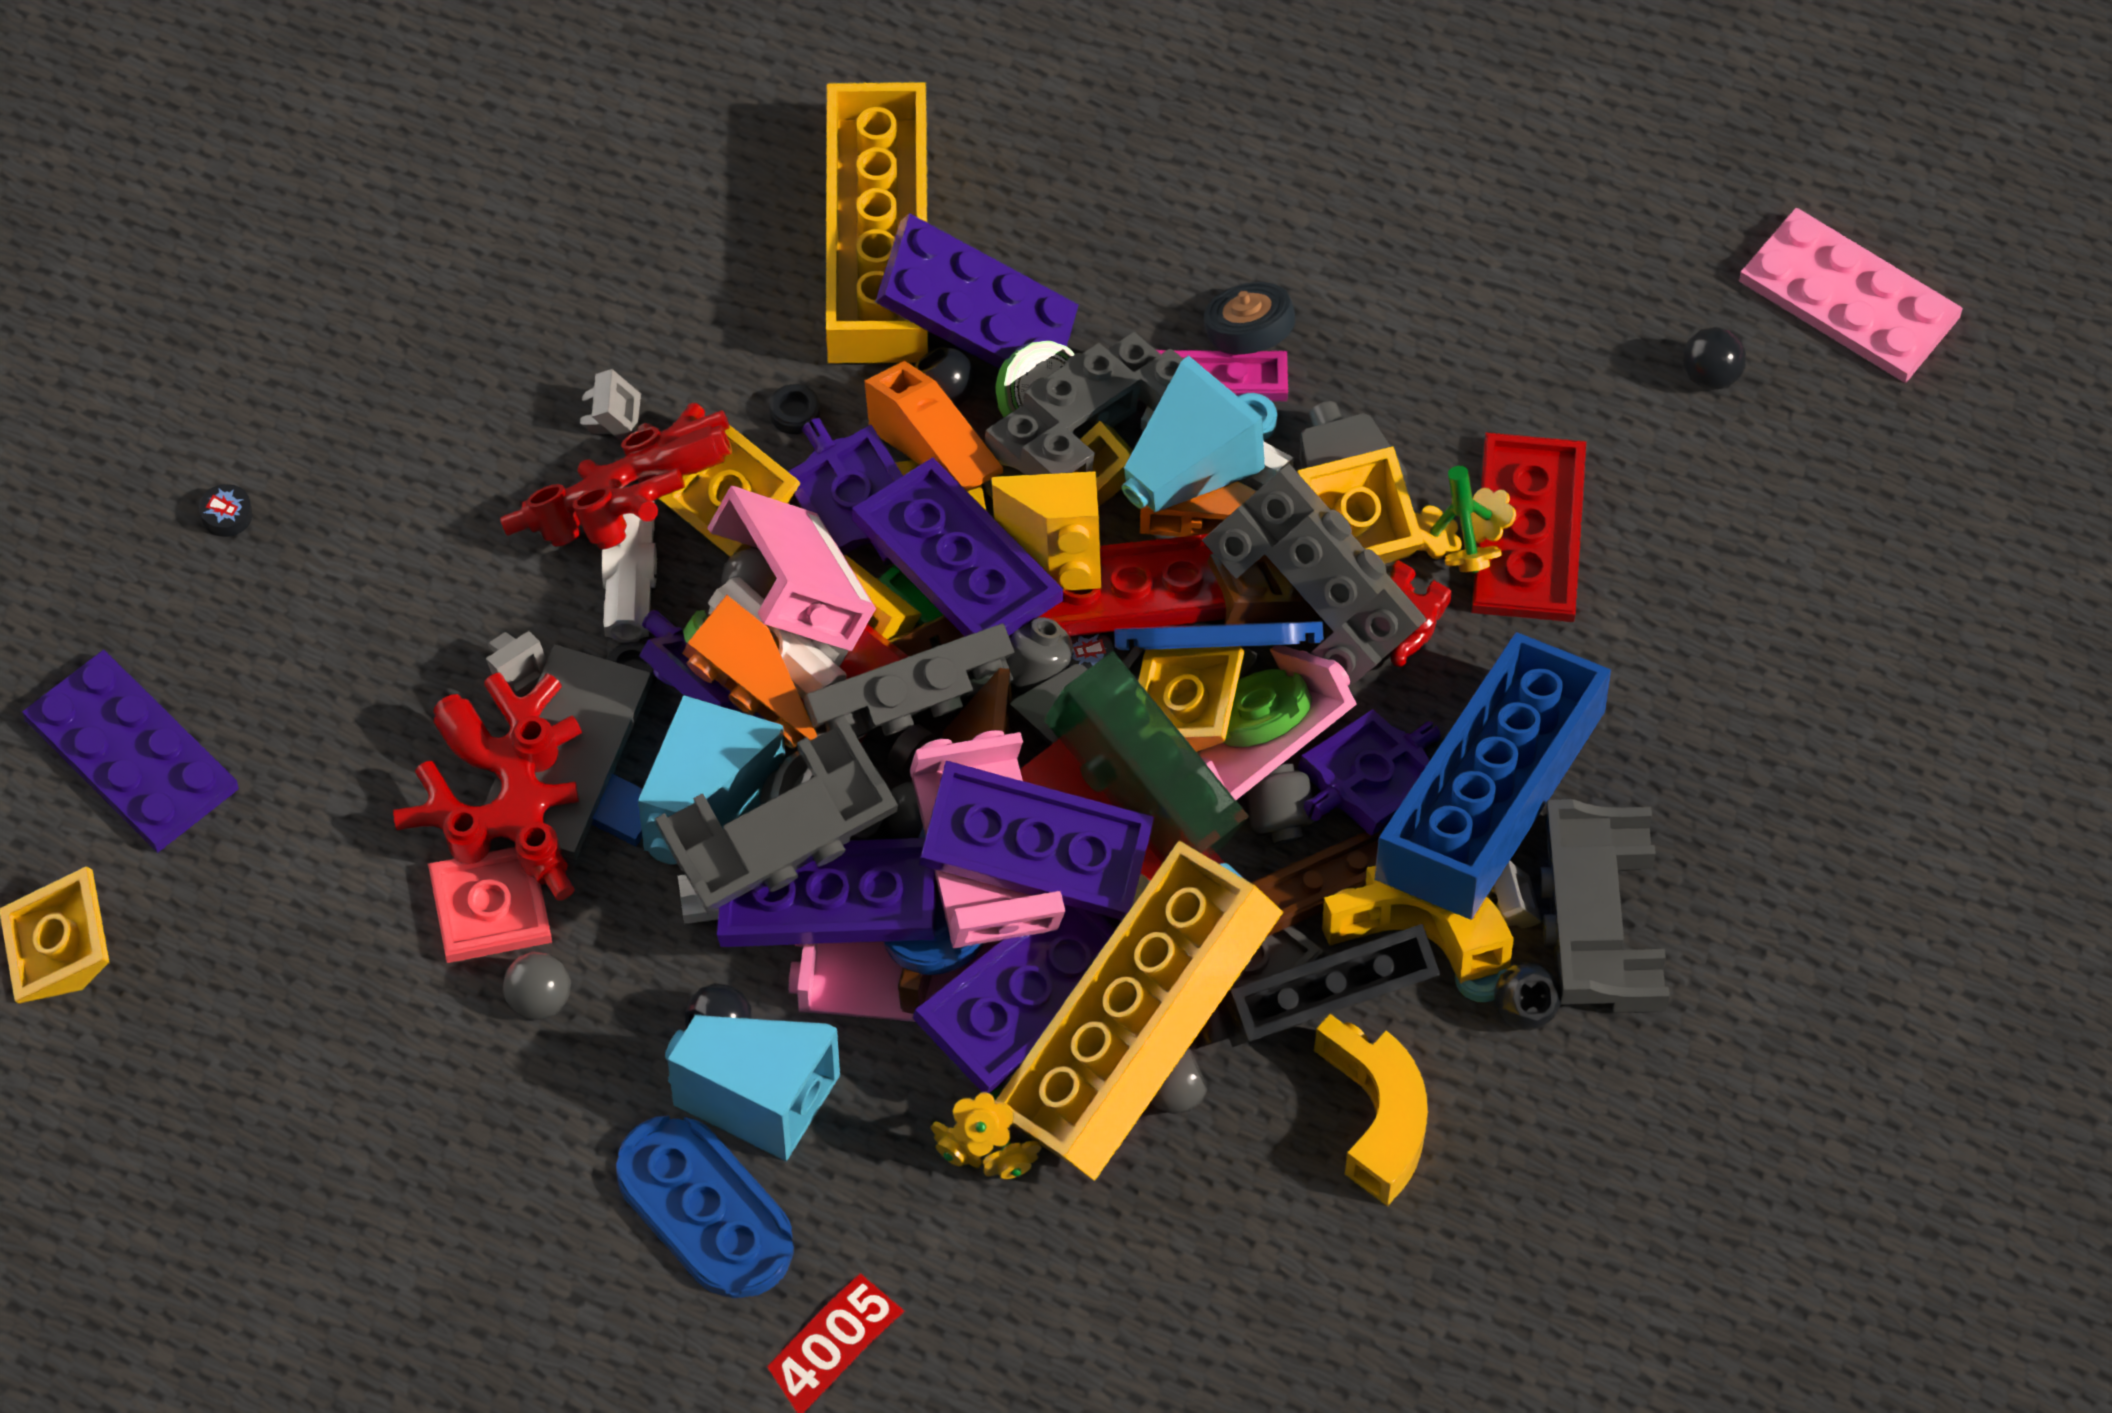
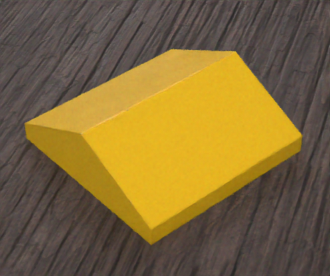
[659,425,800,557]
[1125,646,1244,754]
[0,866,109,1003]

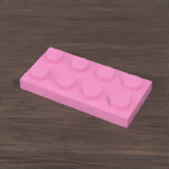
[1739,207,1962,383]

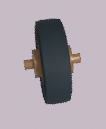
[1204,282,1295,354]

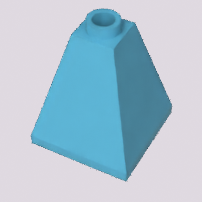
[1121,355,1265,512]

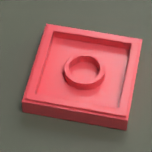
[428,847,552,963]

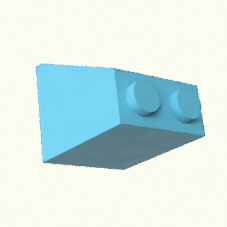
[638,695,786,864]
[665,1015,840,1162]

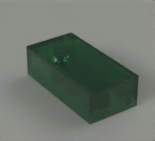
[1043,651,1249,864]

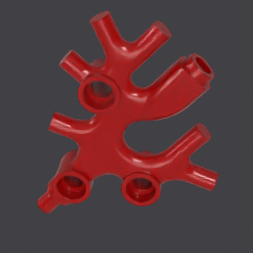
[500,403,732,549]
[393,673,582,900]

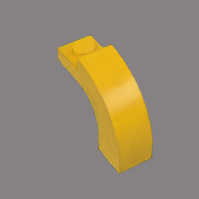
[1322,866,1513,984]
[1314,1014,1428,1206]

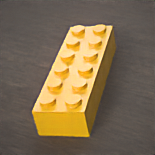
[826,82,928,363]
[995,841,1283,1181]

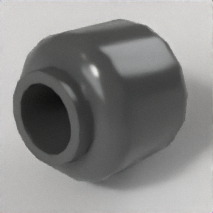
[1006,617,1074,694]
[1244,764,1315,844]

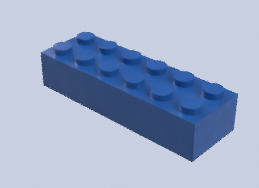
[1374,632,1611,920]

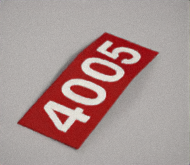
[767,1273,905,1413]

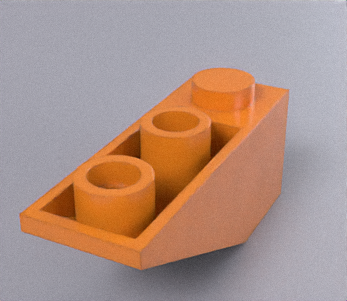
[864,361,1003,492]
[682,595,817,749]

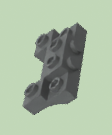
[984,332,1183,475]
[1202,463,1427,688]
[803,623,1015,740]
[655,717,898,914]
[1539,799,1670,1013]

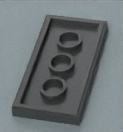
[484,644,653,860]

